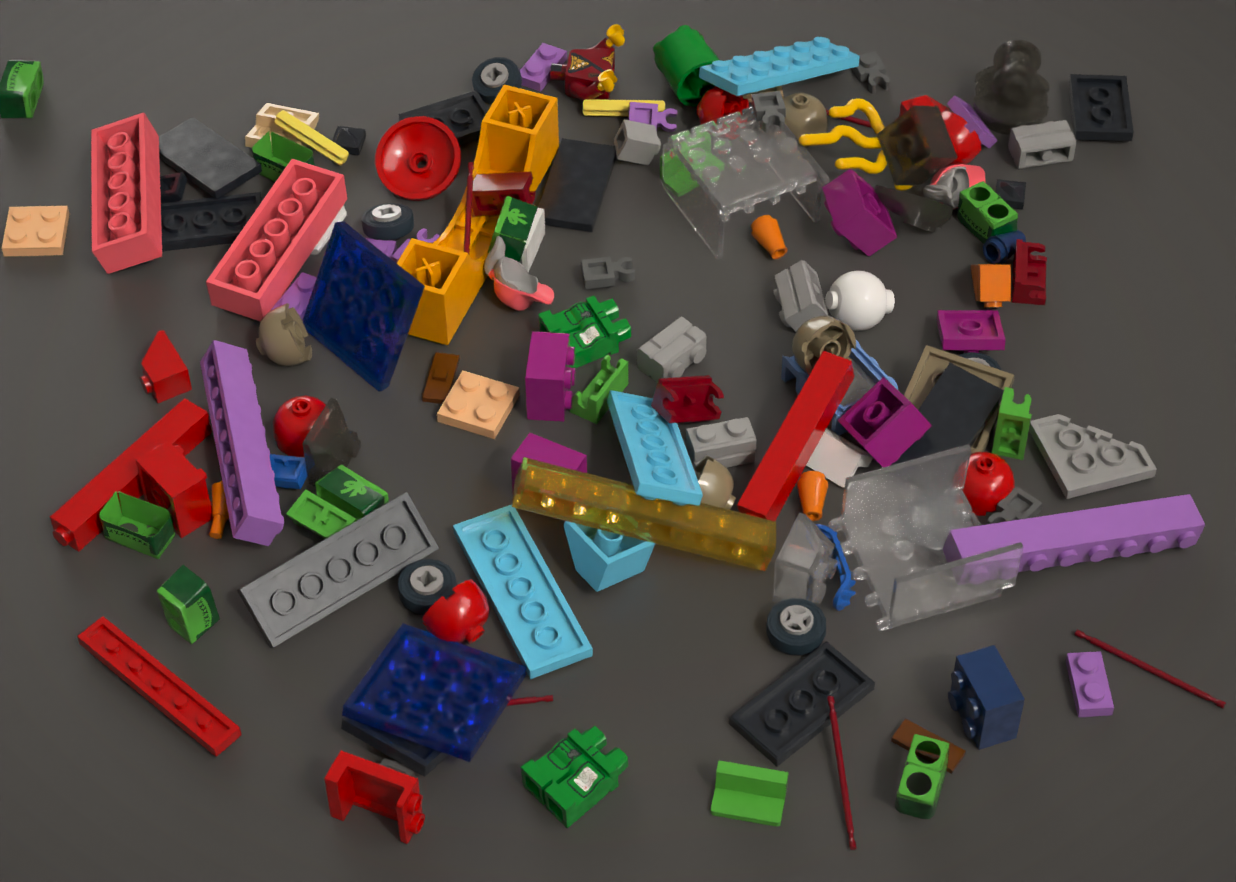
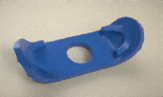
[807,524,856,611]

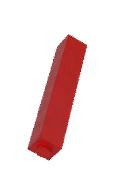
[737,350,854,531]
[50,398,212,552]

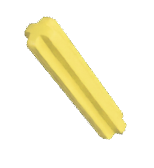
[583,99,665,117]
[274,110,349,165]

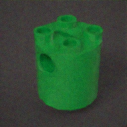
[653,25,719,107]

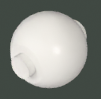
[825,271,895,331]

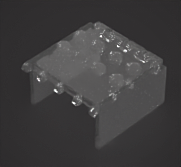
[662,106,829,259]
[828,444,1024,631]

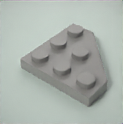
[1029,414,1157,499]

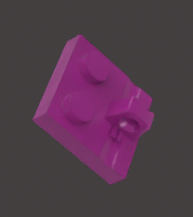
[937,310,1006,353]

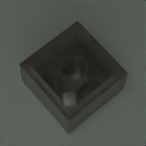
[877,106,958,186]

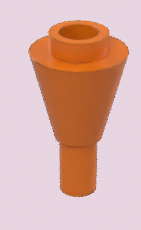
[209,480,229,539]

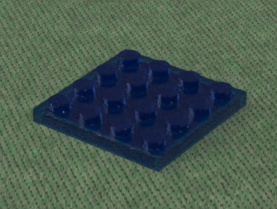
[302,221,425,392]
[342,623,527,762]

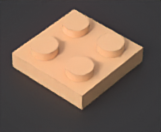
[2,206,69,257]
[437,370,520,439]

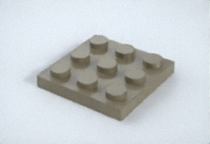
[904,345,1014,456]

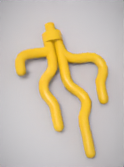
[798,98,923,191]

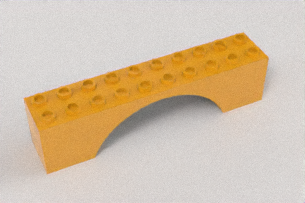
[387,85,559,345]

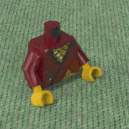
[550,24,625,102]

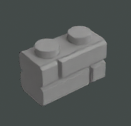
[1008,120,1076,169]
[774,260,828,332]
[637,316,707,383]
[686,417,756,474]

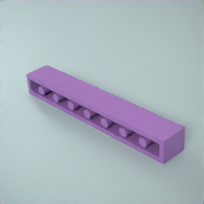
[200,340,284,546]
[943,494,1205,582]

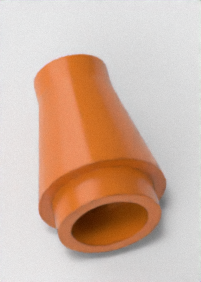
[751,215,788,259]
[796,471,829,521]

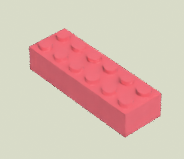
[91,112,162,274]
[206,159,348,322]

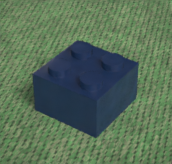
[948,645,1025,750]

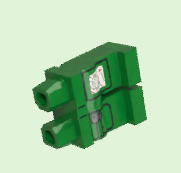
[538,296,632,368]
[521,726,628,828]

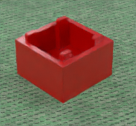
[135,440,213,539]

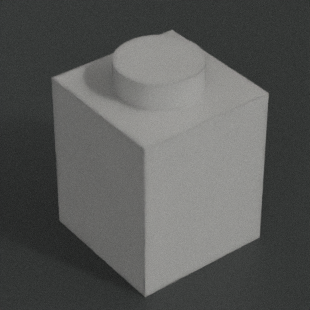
[614,119,661,165]

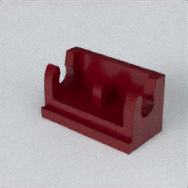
[472,171,536,216]
[1012,239,1047,305]
[651,375,724,423]

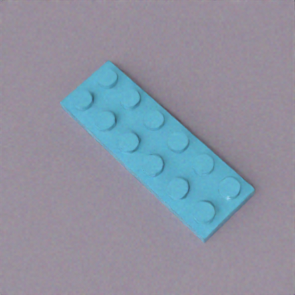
[699,37,860,96]
[607,390,703,506]
[453,504,593,679]

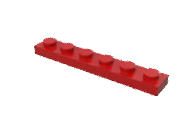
[77,616,242,757]

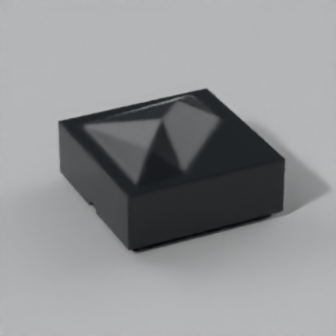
[332,126,366,155]
[160,172,188,203]
[995,179,1026,210]

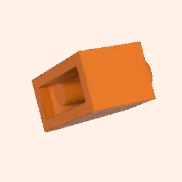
[971,264,1011,307]

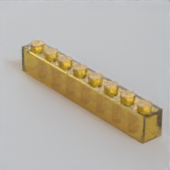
[512,457,776,571]

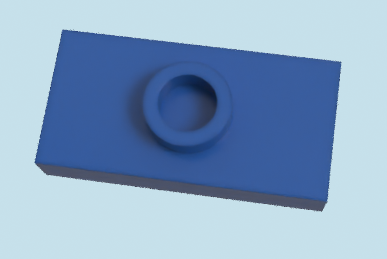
[270,454,313,489]

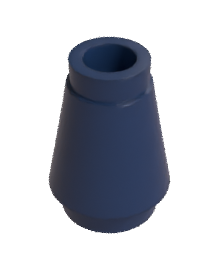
[983,230,1026,264]

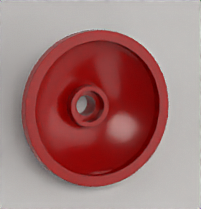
[375,116,461,201]

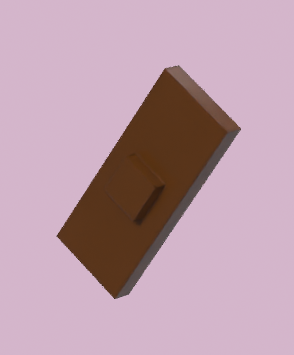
[422,352,460,404]
[891,718,966,774]

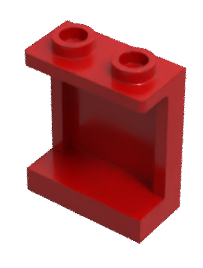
[324,750,425,844]

